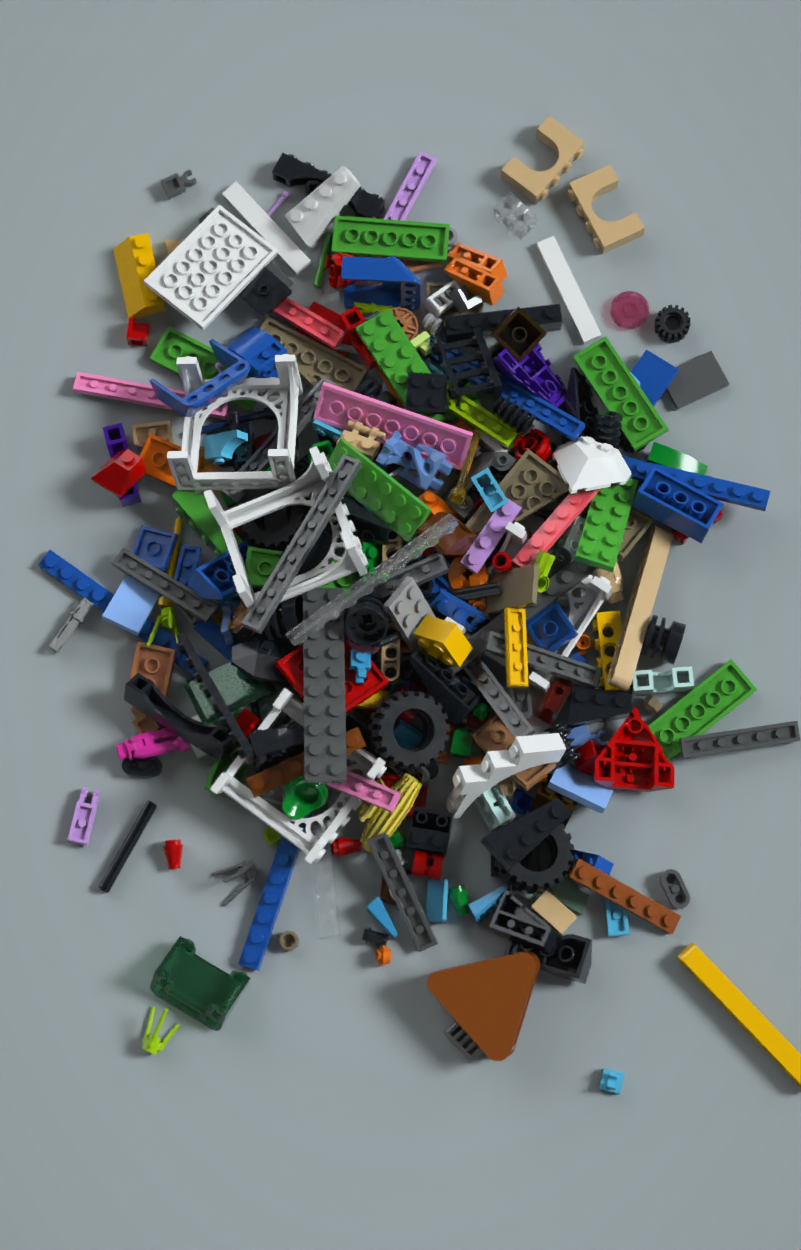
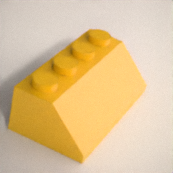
[113,233,166,319]

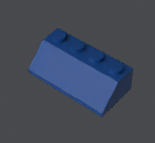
[631,466,724,543]

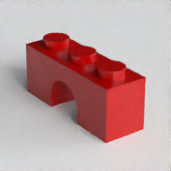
[339,306,378,370]

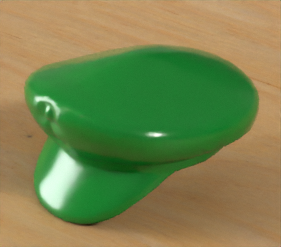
[282,776,328,820]

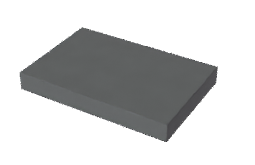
[666,351,729,410]

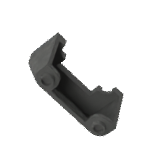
[440,451,517,524]

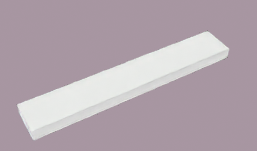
[222,181,312,275]
[536,236,602,344]

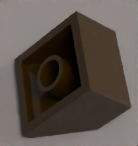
[490,306,547,362]

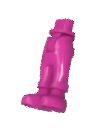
[116,728,190,760]

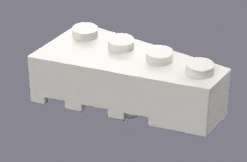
[285,166,361,249]

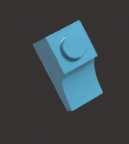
[204,430,248,465]
[471,467,508,512]

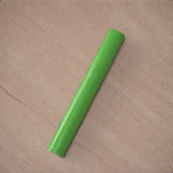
[313,233,333,288]

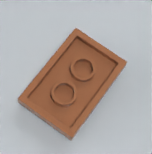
[129,642,177,699]

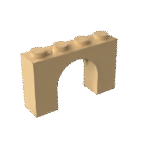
[501,116,585,204]
[567,165,645,254]

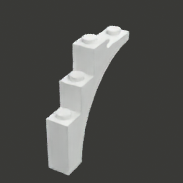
[446,733,566,819]

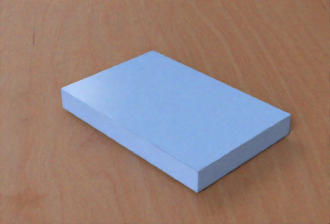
[102,574,161,636]
[547,762,614,814]

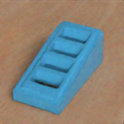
[468,886,506,925]
[367,897,398,939]

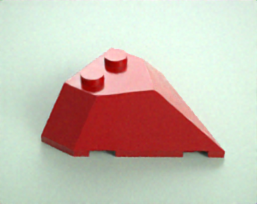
[594,706,674,792]

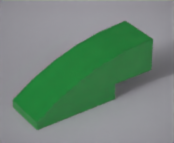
[647,442,708,475]

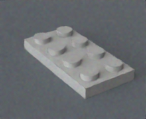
[383,576,436,653]

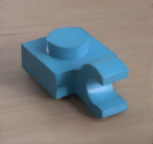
[349,648,371,684]

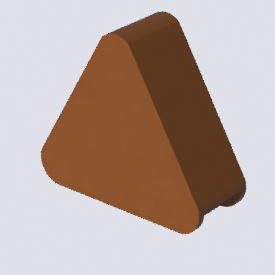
[427,951,540,1061]

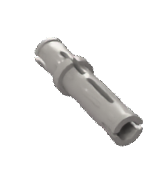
[48,597,94,653]

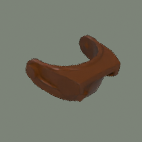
[380,869,412,907]

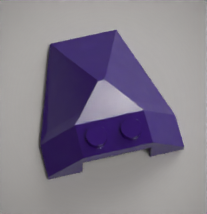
[493,343,567,407]

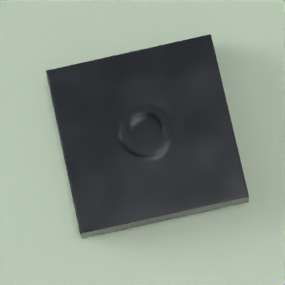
[239,267,292,319]

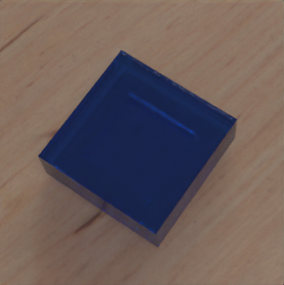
[508,788,534,815]

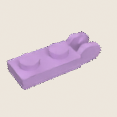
[67,787,100,846]

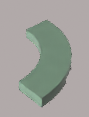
[539,840,589,915]

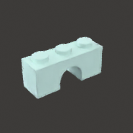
[631,666,694,696]

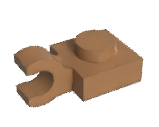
[129,705,160,734]

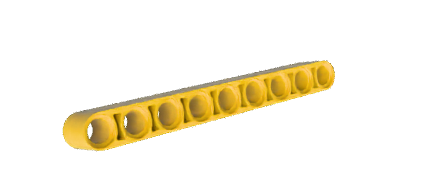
[677,942,801,1088]

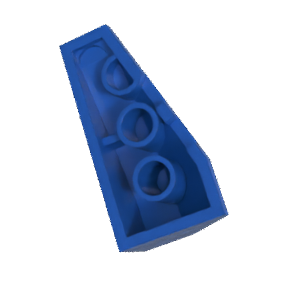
[187,540,257,600]

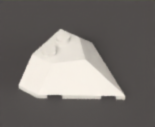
[552,436,632,494]

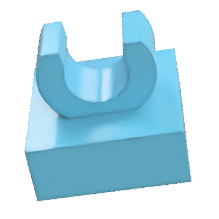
[599,1069,624,1094]

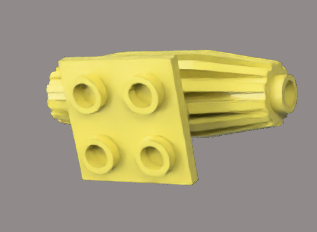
[356,773,422,852]

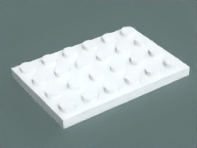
[144,205,278,331]

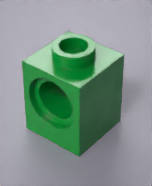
[450,727,473,759]

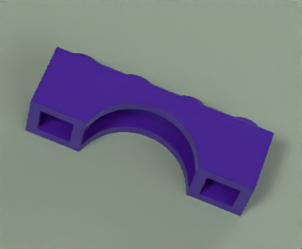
[103,423,142,507]

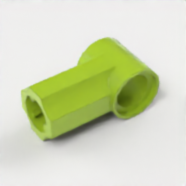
[534,550,555,593]

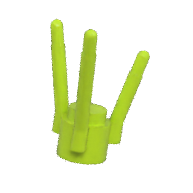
[146,606,179,647]
[141,1006,180,1055]

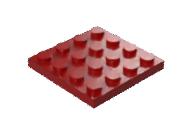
[275,628,389,713]

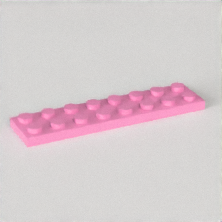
[313,382,473,470]

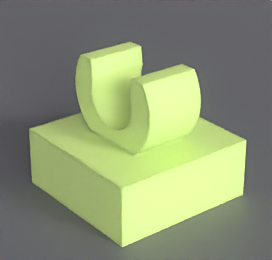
[410,330,431,357]

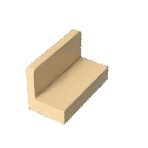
[529,890,577,936]

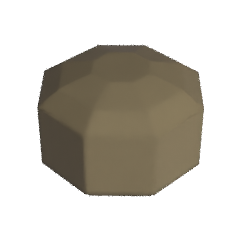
[642,695,662,714]
[279,931,299,951]

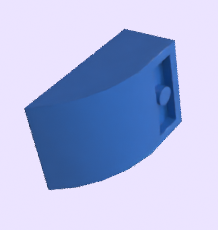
[224,327,287,378]

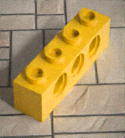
[592,611,629,693]

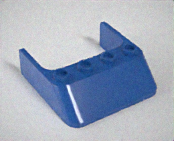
[341,256,421,310]
[149,339,250,417]

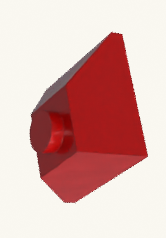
[91,449,146,498]

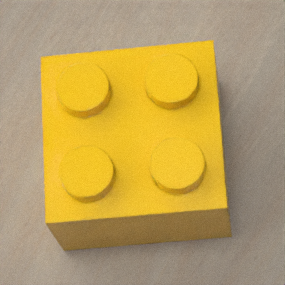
[413,615,473,667]

